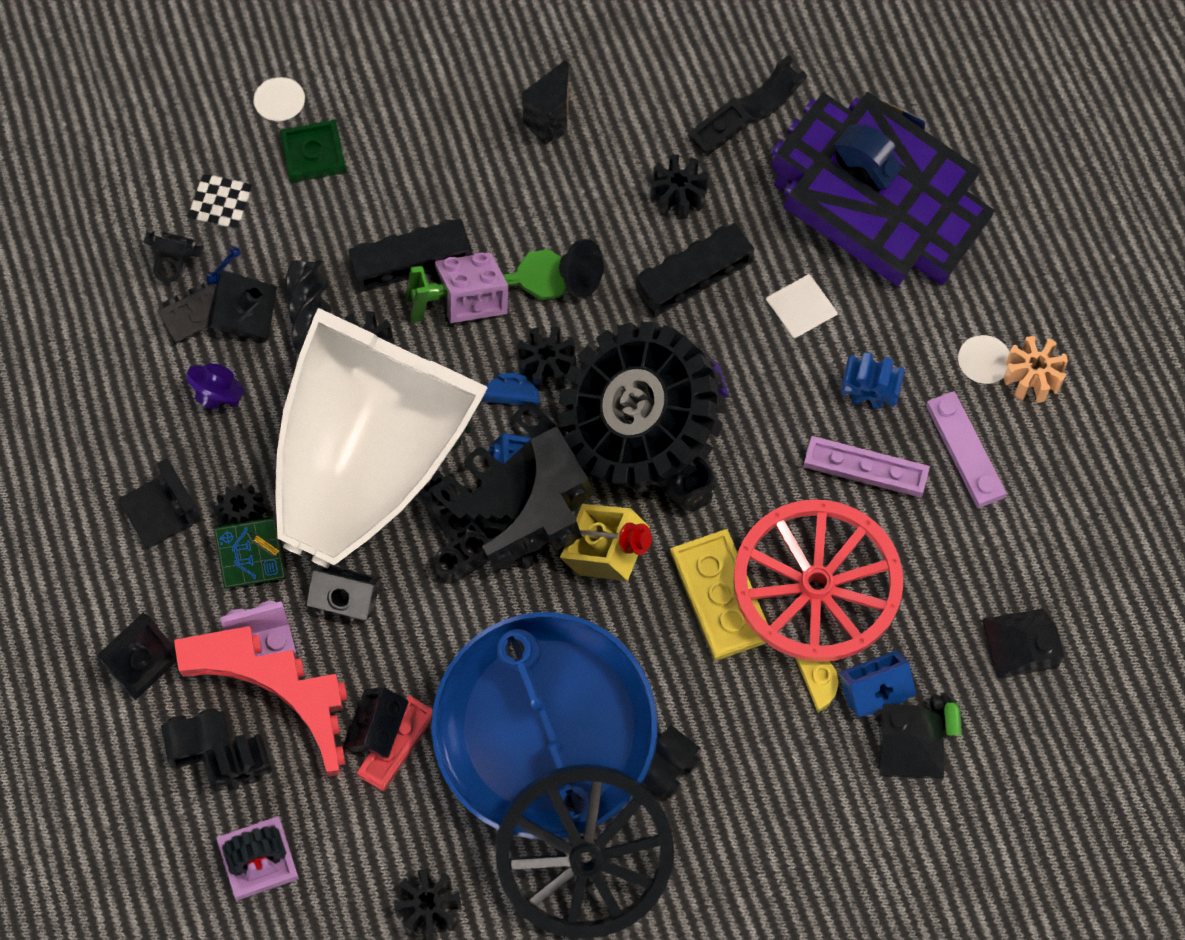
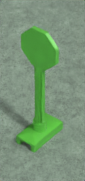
[405,249,567,323]

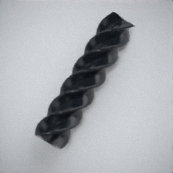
[286,260,332,367]

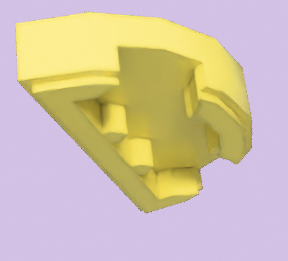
[795,658,839,713]

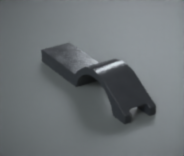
[688,55,807,157]

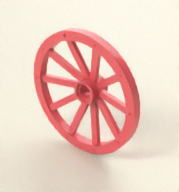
[733,499,903,662]

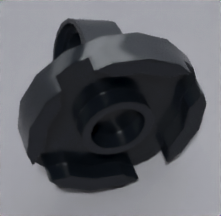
[144,230,204,283]

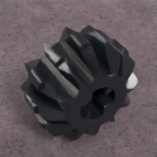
[214,482,267,526]

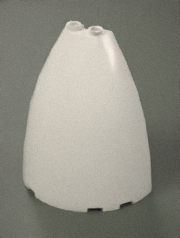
[275,308,488,568]

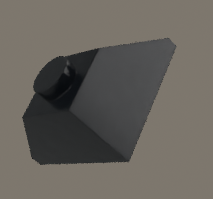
[982,608,1064,679]
[879,704,944,779]

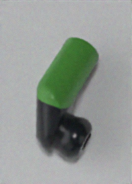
[930,693,962,735]

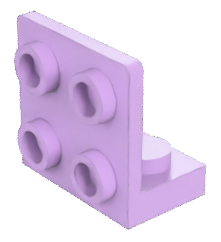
[435,253,508,323]
[220,601,297,657]

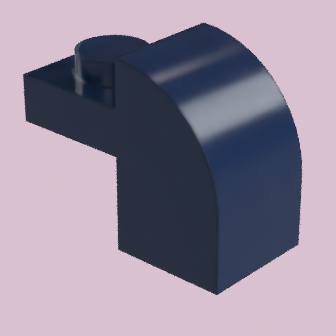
[834,125,902,189]

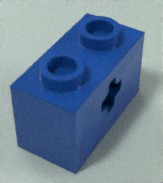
[839,650,917,717]

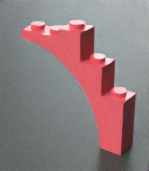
[174,626,348,777]

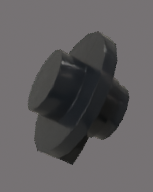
[559,239,604,298]

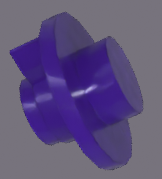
[185,363,244,409]

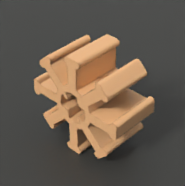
[1004,336,1068,403]

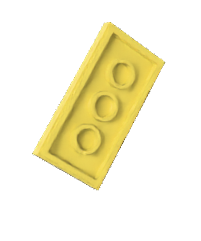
[670,529,767,661]

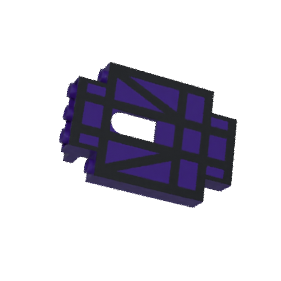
[770,91,996,287]

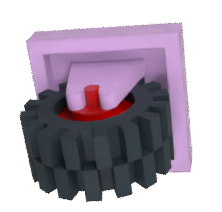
[216,816,299,901]

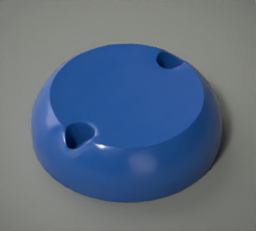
[432,612,658,839]

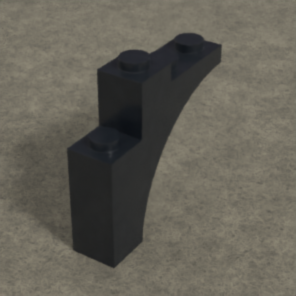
[482,426,594,571]

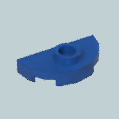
[481,372,540,407]

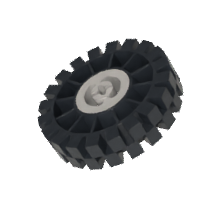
[558,321,725,492]

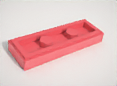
[357,695,433,792]

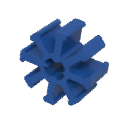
[840,353,905,409]

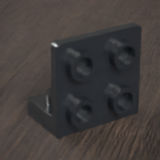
[118,458,201,549]

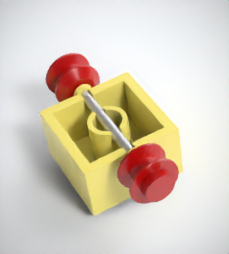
[548,504,652,581]

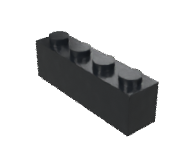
[348,218,472,293]
[636,222,754,318]

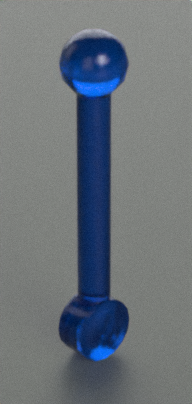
[206,246,240,284]

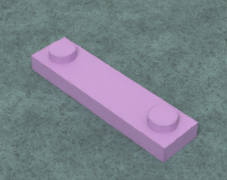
[926,391,1007,509]
[803,436,930,498]

